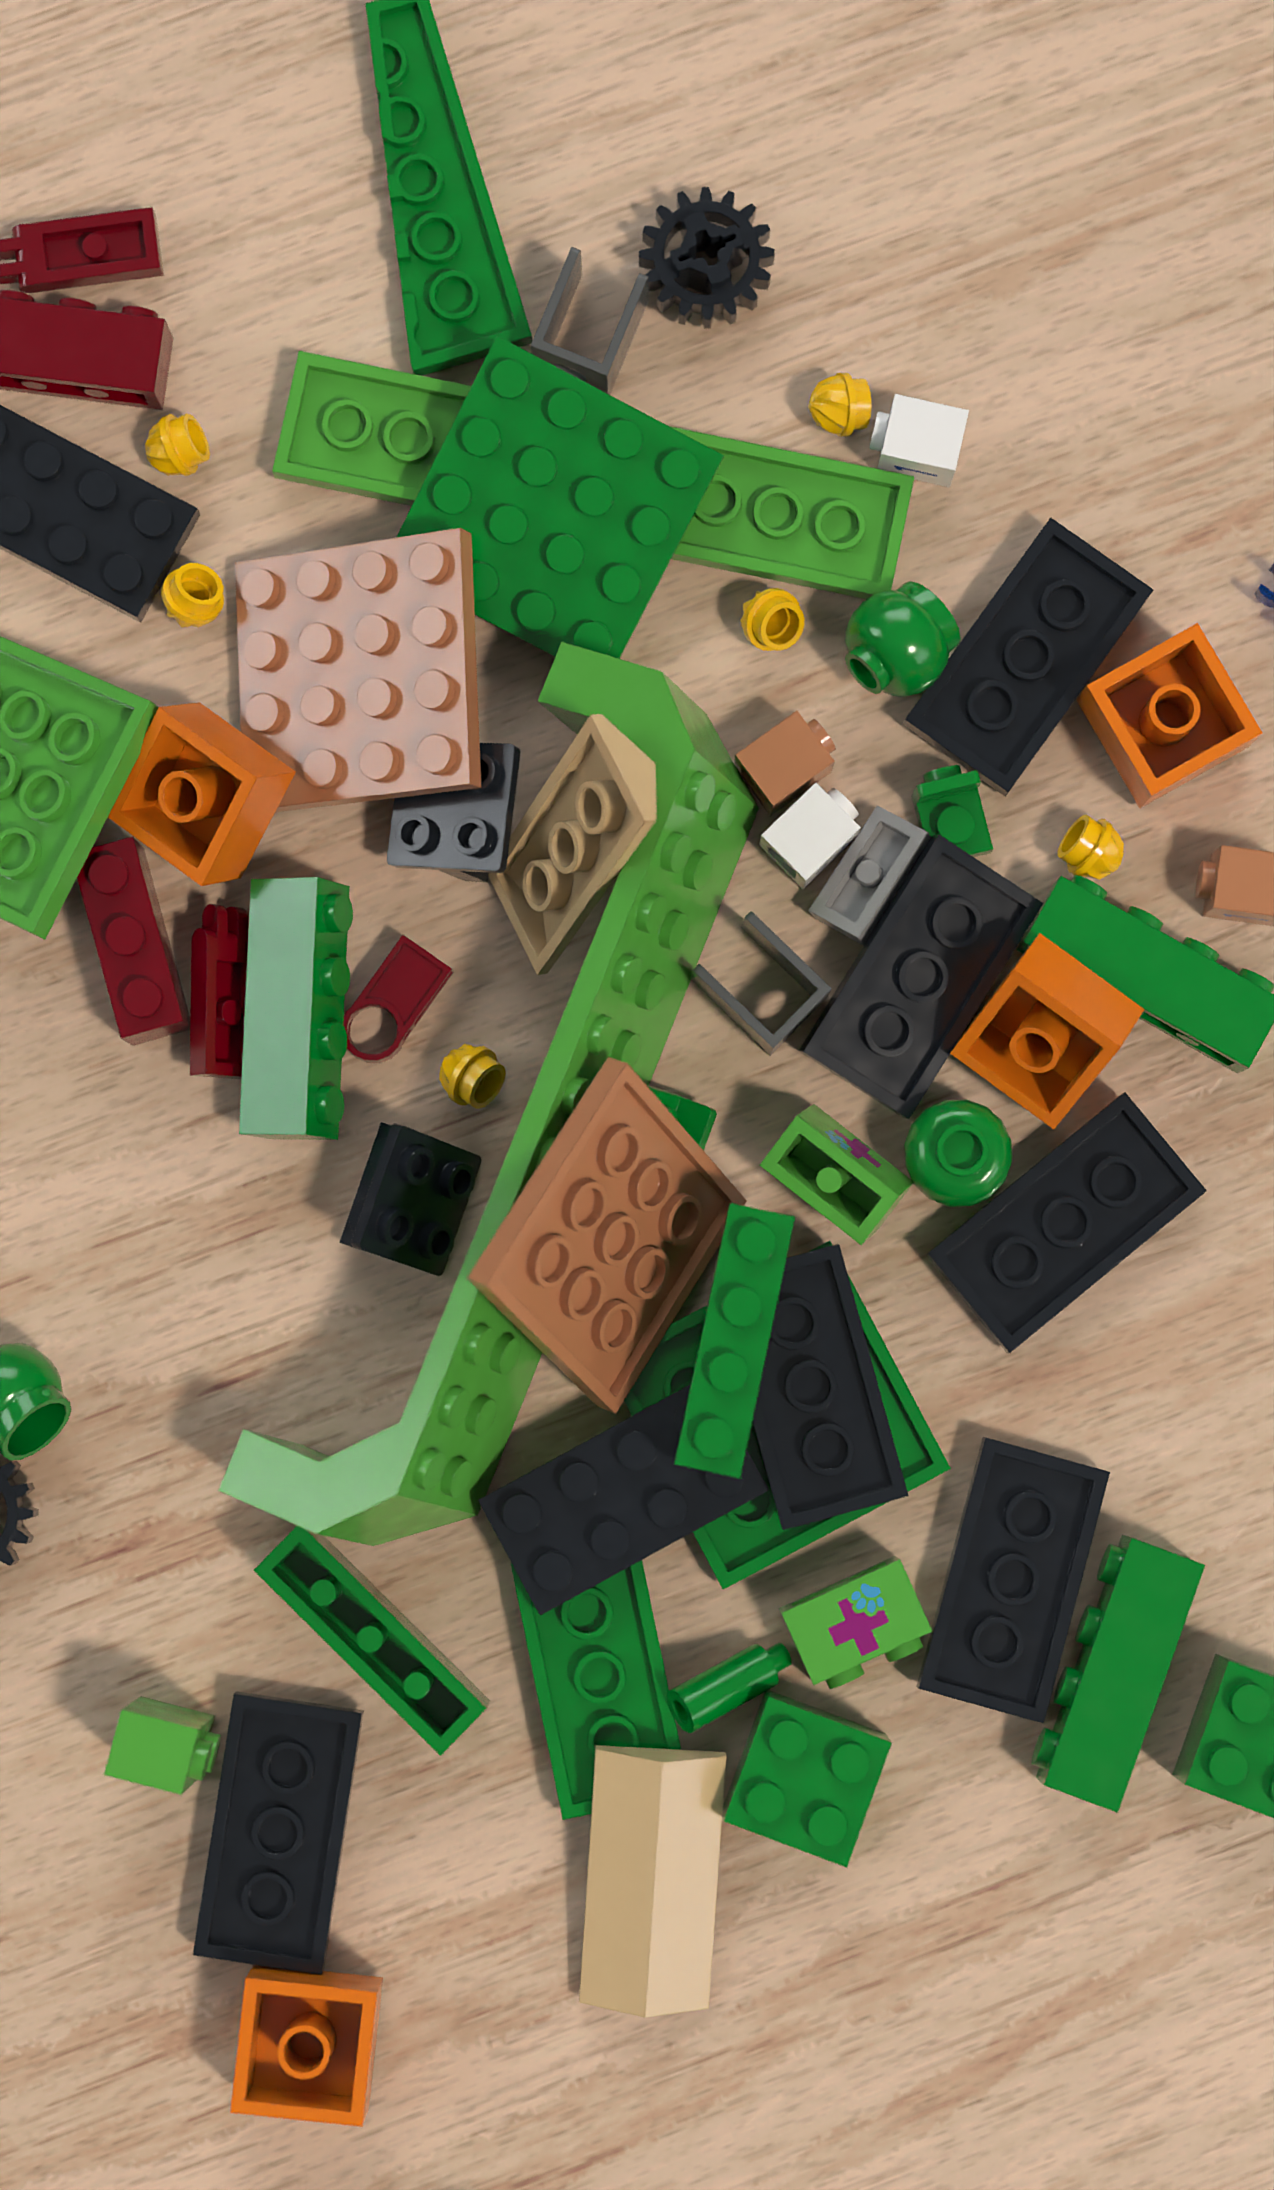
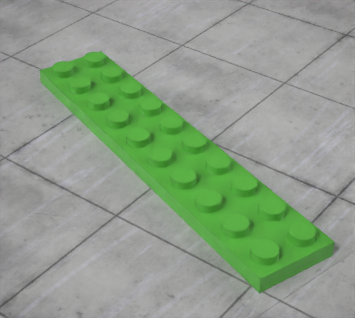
[272,351,915,599]

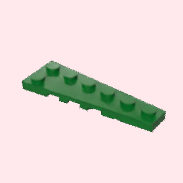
[365,0,532,376]

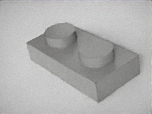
[808,805,931,946]

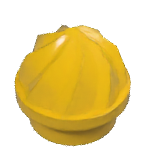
[809,372,872,437]
[145,413,210,476]
[161,563,224,628]
[740,588,805,651]
[1057,815,1124,880]
[439,1044,506,1109]

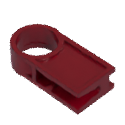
[343,935,454,1063]

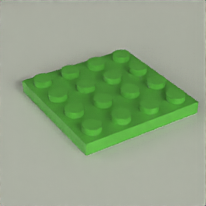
[0,636,159,940]

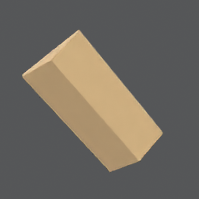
[489,714,656,975]
[579,1745,726,2018]

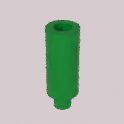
[667,1643,792,1733]

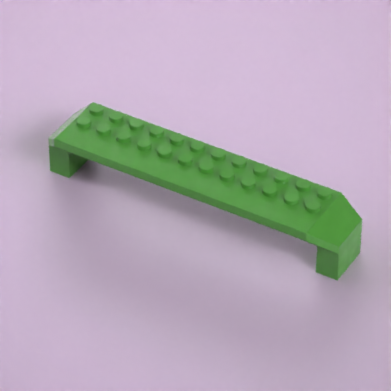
[218,642,759,1546]

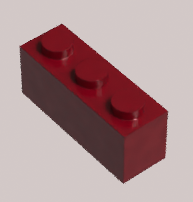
[0,290,173,410]
[77,836,190,1046]

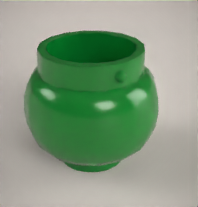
[845,581,961,697]
[904,1099,1012,1207]
[0,1343,72,1461]

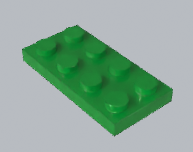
[511,1560,681,1820]

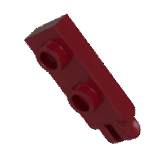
[0,207,164,293]
[190,904,248,1079]

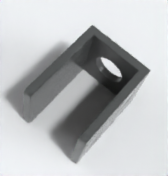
[531,247,649,395]
[691,911,832,1056]

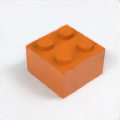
[1077,623,1263,808]
[108,702,296,886]
[950,933,1145,1130]
[230,1965,383,2127]

